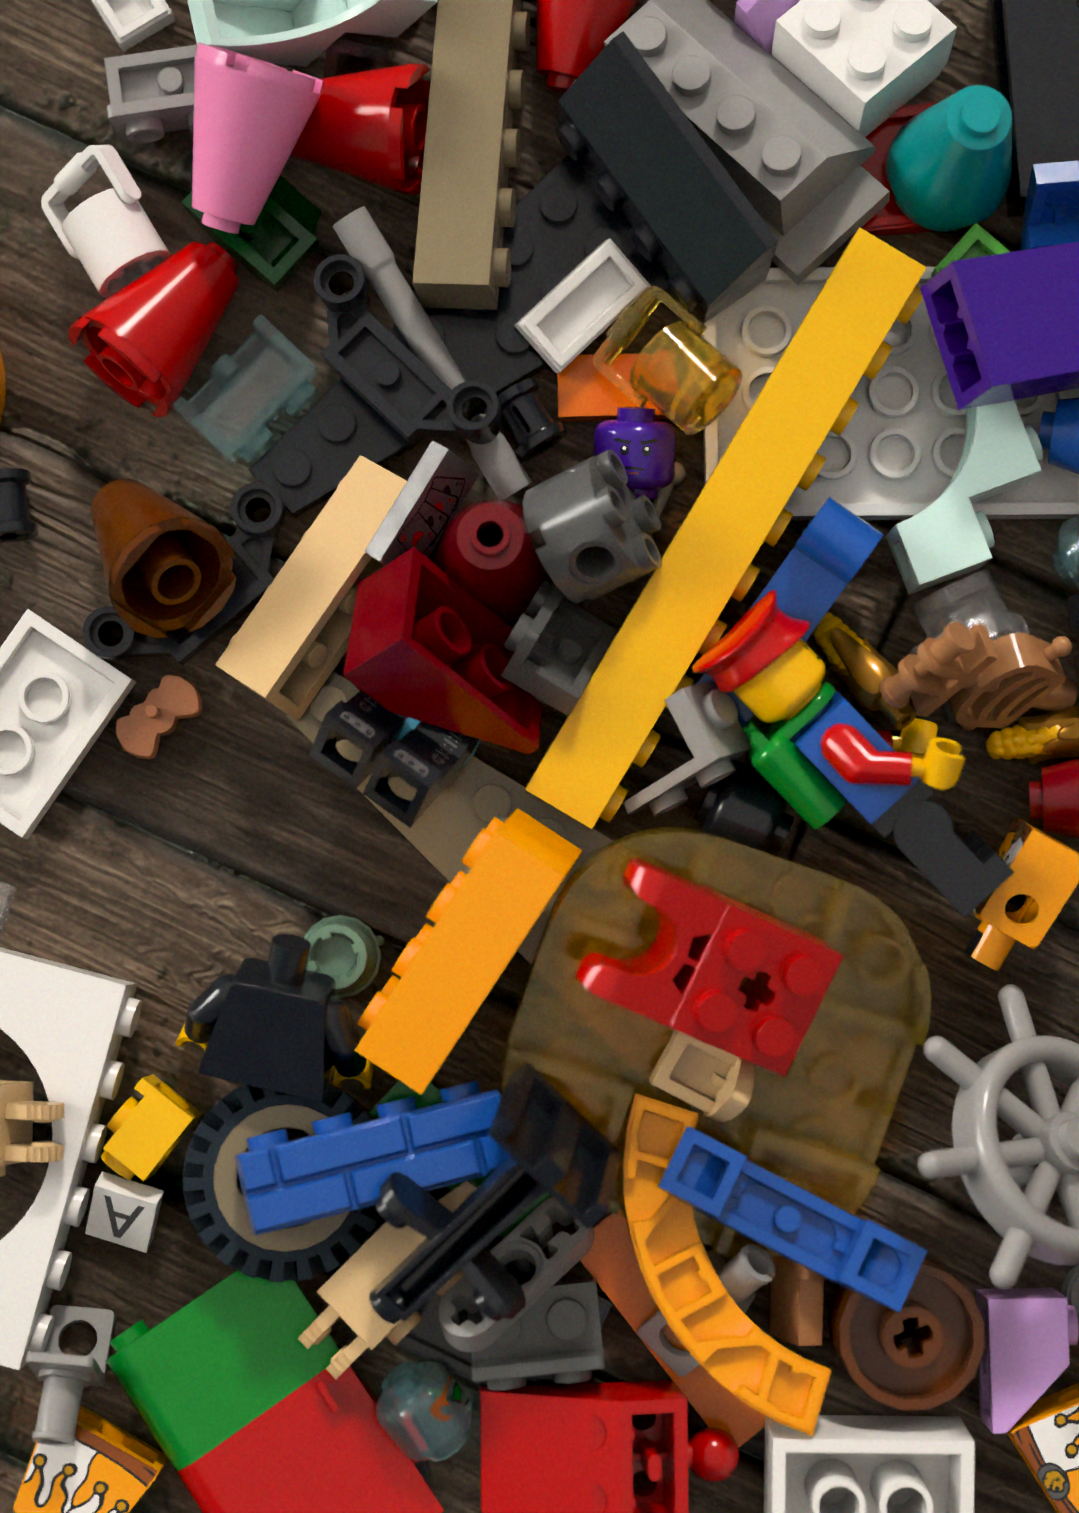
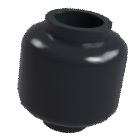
[694,768,794,862]

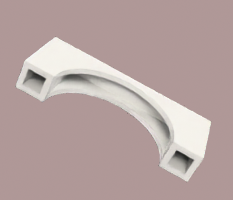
[0,947,142,1370]

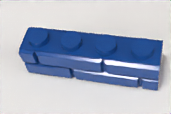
[235,1080,510,1236]

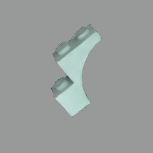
[187,0,438,67]
[886,399,1043,595]

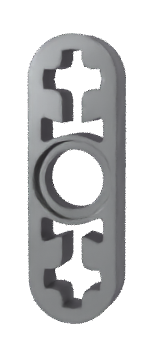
[438,1197,594,1352]

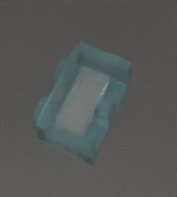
[172,314,318,466]

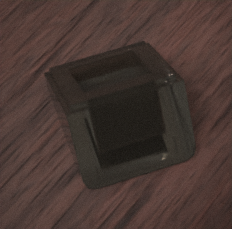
[323,32,396,78]

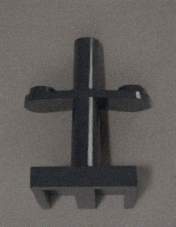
[369,1061,621,1324]

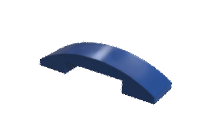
[657,1126,928,1312]

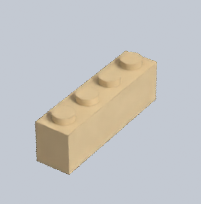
[215,455,407,721]

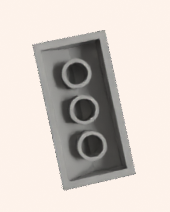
[604,0,875,236]

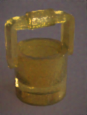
[593,286,743,435]

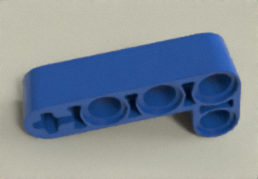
[696,496,884,728]

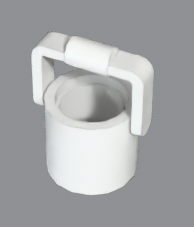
[41,145,171,298]

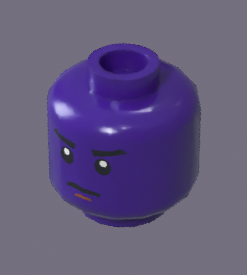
[593,407,677,499]

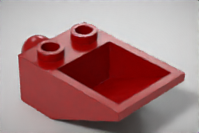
[479,1380,739,1513]

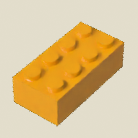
[355,808,582,1095]

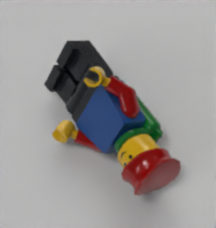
[692,590,1014,917]

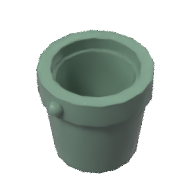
[303,915,384,998]

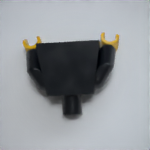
[175,934,375,1102]

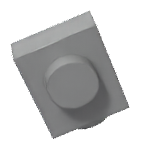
[622,681,751,817]

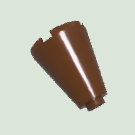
[91,478,236,638]

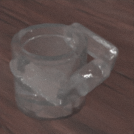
[909,569,1029,655]

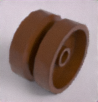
[828,1257,985,1410]

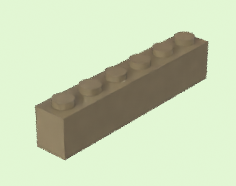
[412,0,530,310]

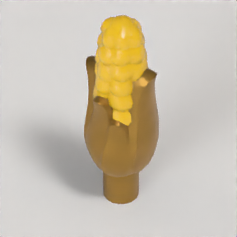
[812,612,916,730]
[986,705,1079,765]

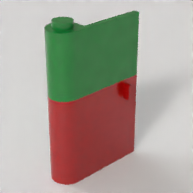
[105,1270,444,1513]

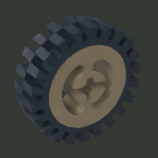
[183,1084,379,1282]

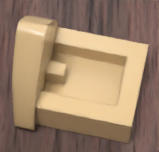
[649,1030,755,1123]

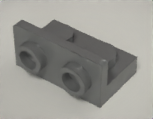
[467,1278,605,1390]

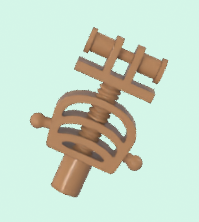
[879,621,1077,731]

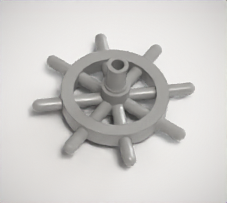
[918,984,1079,1289]

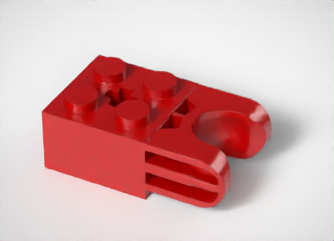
[575,858,844,1077]

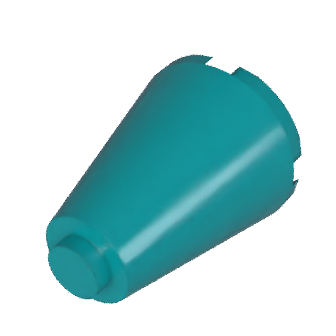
[885,85,1012,232]

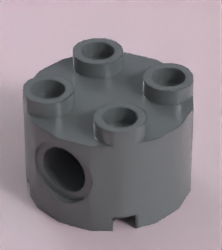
[522,449,662,605]

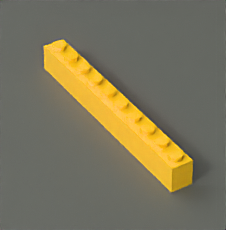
[525,227,927,829]

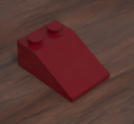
[343,547,542,754]

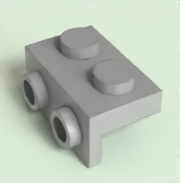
[104,45,197,143]

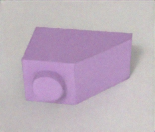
[975,1287,1079,1434]

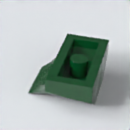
[182,176,321,292]

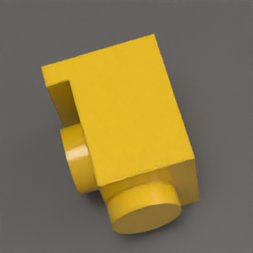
[100,1074,203,1181]

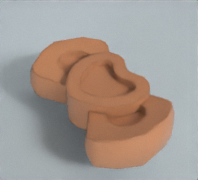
[115,674,203,760]

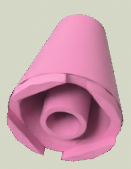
[192,42,325,234]

